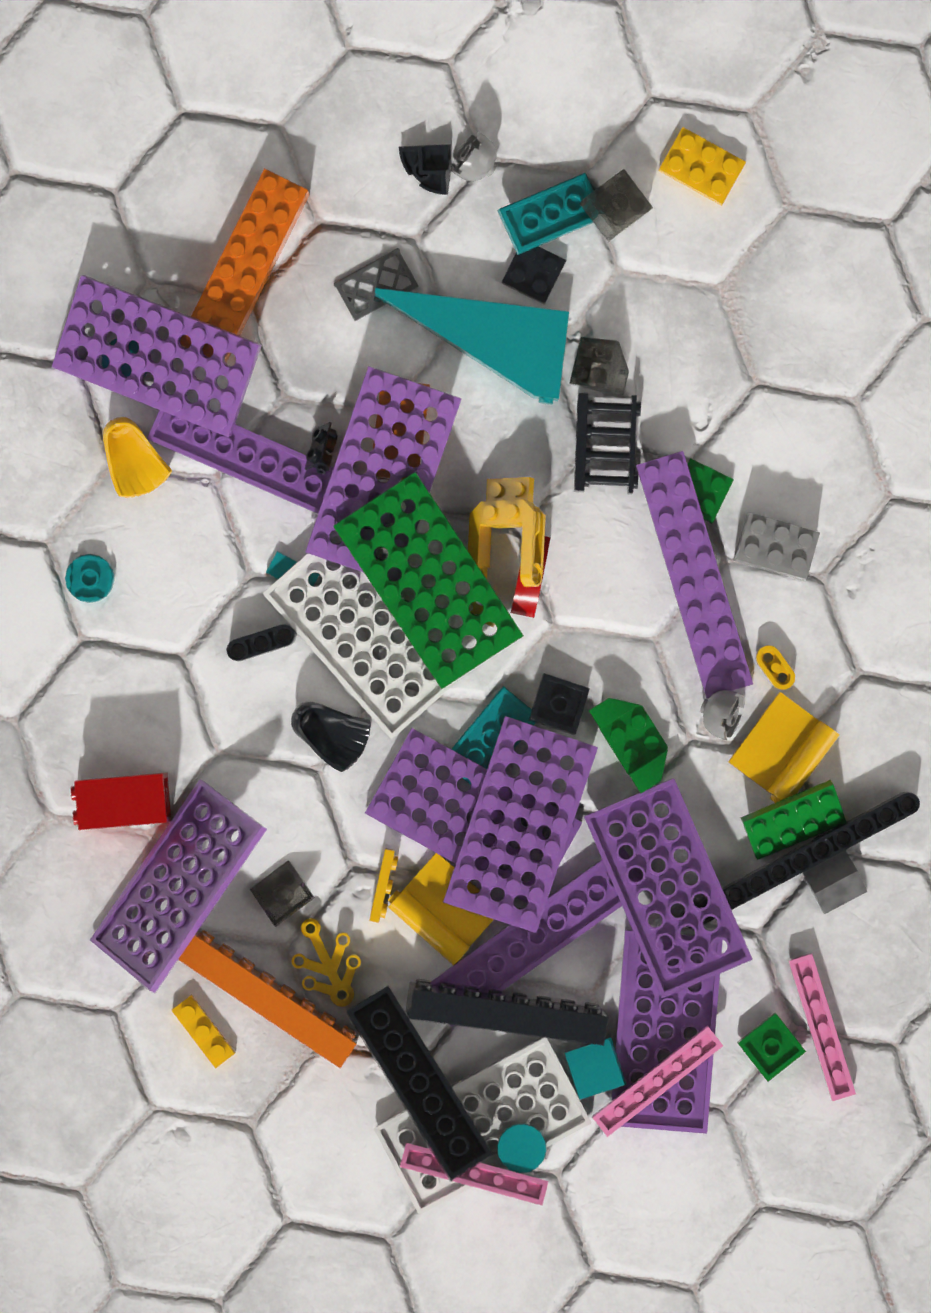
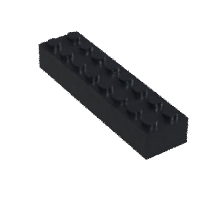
[405,979,609,1046]
[346,986,493,1182]

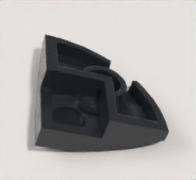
[399,144,451,195]

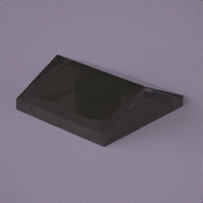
[250,860,315,927]

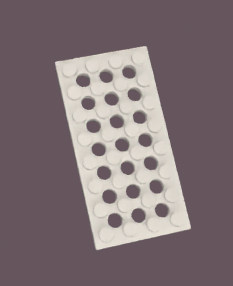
[262,530,464,740]
[373,1037,592,1215]

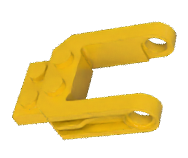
[468,477,546,587]

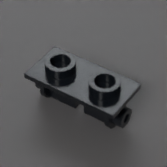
[305,422,338,474]

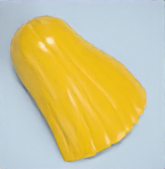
[103,417,172,498]

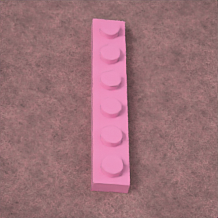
[788,953,856,1101]
[592,1025,723,1137]
[400,1143,549,1206]

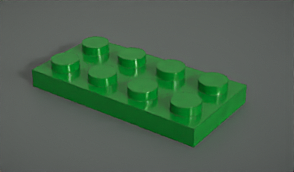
[741,780,847,860]

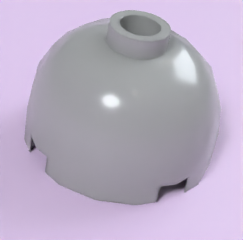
[451,131,497,182]
[700,690,745,740]

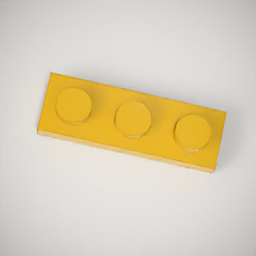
[369,848,399,923]
[171,995,236,1069]

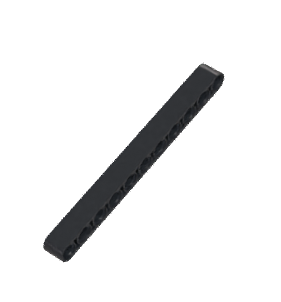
[680,792,920,929]

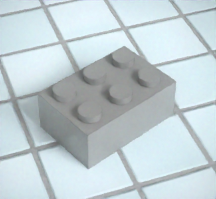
[734,512,820,581]

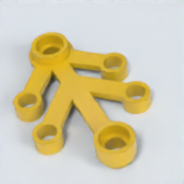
[291,918,361,1007]

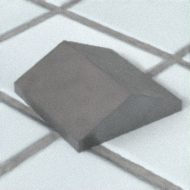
[802,850,867,914]

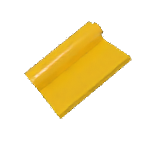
[728,691,840,803]
[387,853,494,966]

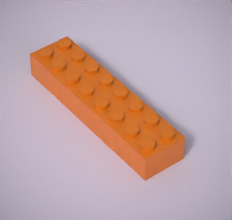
[180,168,310,363]
[178,930,359,1068]

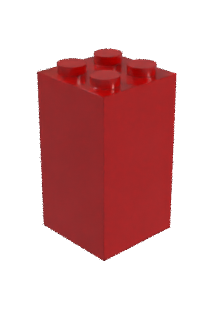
[71,772,172,830]

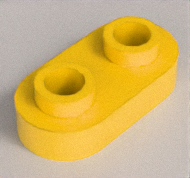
[756,645,795,690]

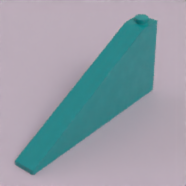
[375,288,569,405]

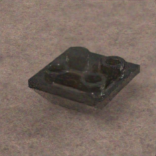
[569,337,629,395]

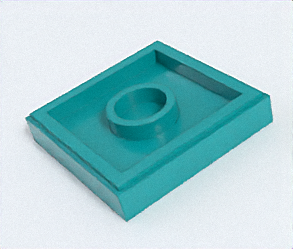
[565,1038,627,1100]

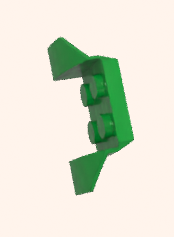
[589,698,668,793]

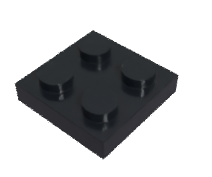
[501,246,566,305]
[529,673,590,735]

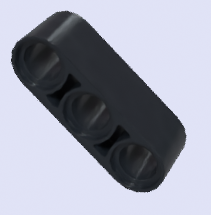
[226,624,296,661]

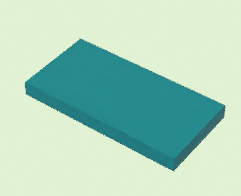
[498,173,606,255]
[451,686,536,785]

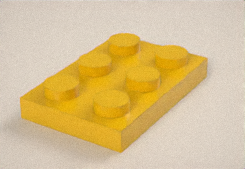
[658,127,746,206]

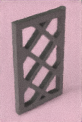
[333,248,419,321]

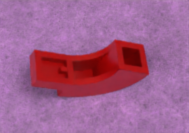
[510,536,551,618]

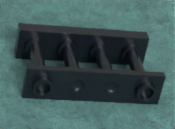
[574,393,641,495]

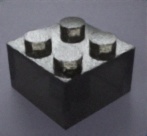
[579,169,653,242]

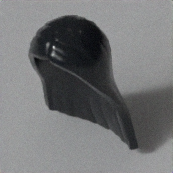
[291,702,371,772]

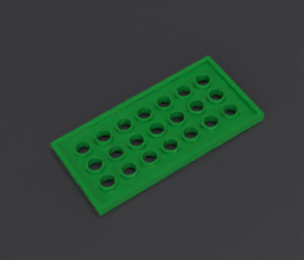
[333,471,524,689]

